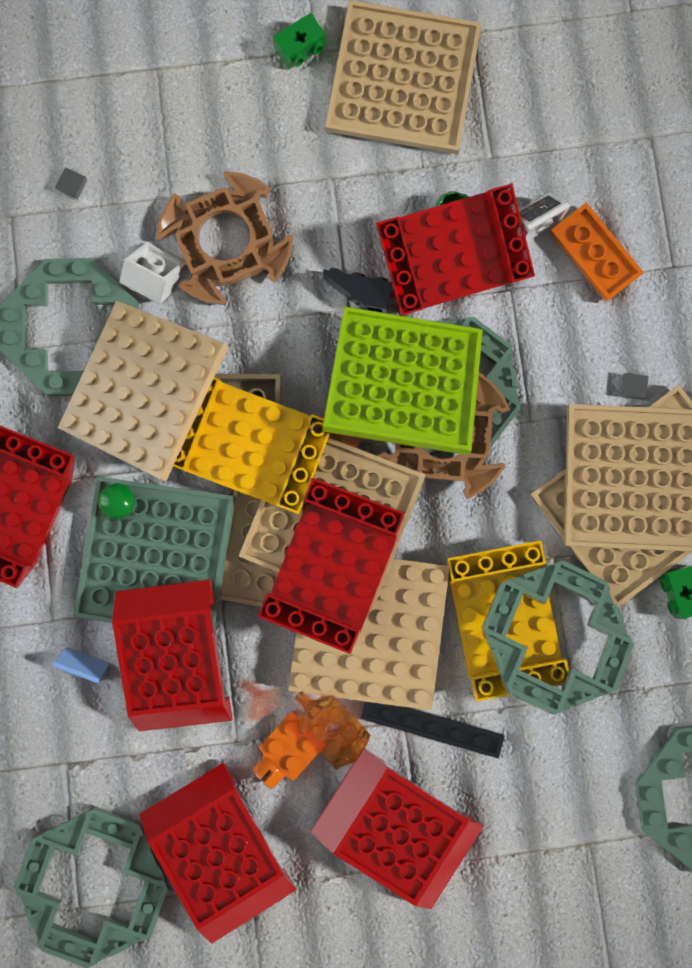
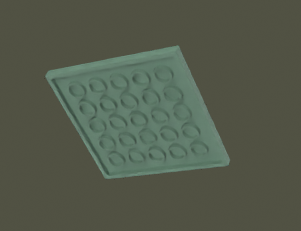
[73,476,236,630]

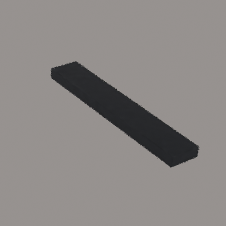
[361,702,505,759]

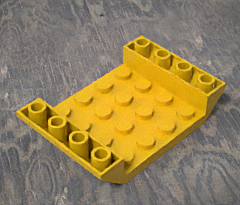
[173,377,330,514]
[447,540,569,702]

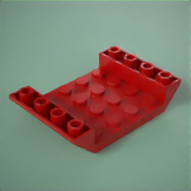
[376,183,535,316]
[0,425,75,588]
[257,478,405,654]
[112,579,233,732]
[310,747,484,909]
[139,762,297,944]

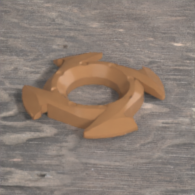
[156,171,293,305]
[377,372,510,499]

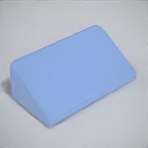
[53,648,109,683]

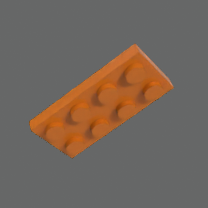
[549,202,644,303]

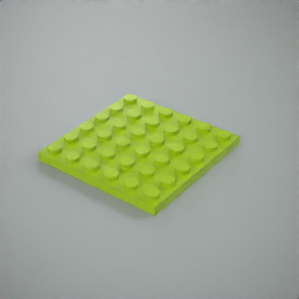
[322,307,483,455]

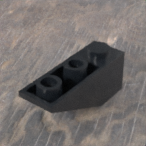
[323,268,392,313]

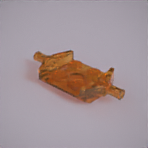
[295,691,371,769]

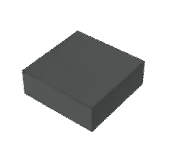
[55,167,88,199]
[621,373,649,400]

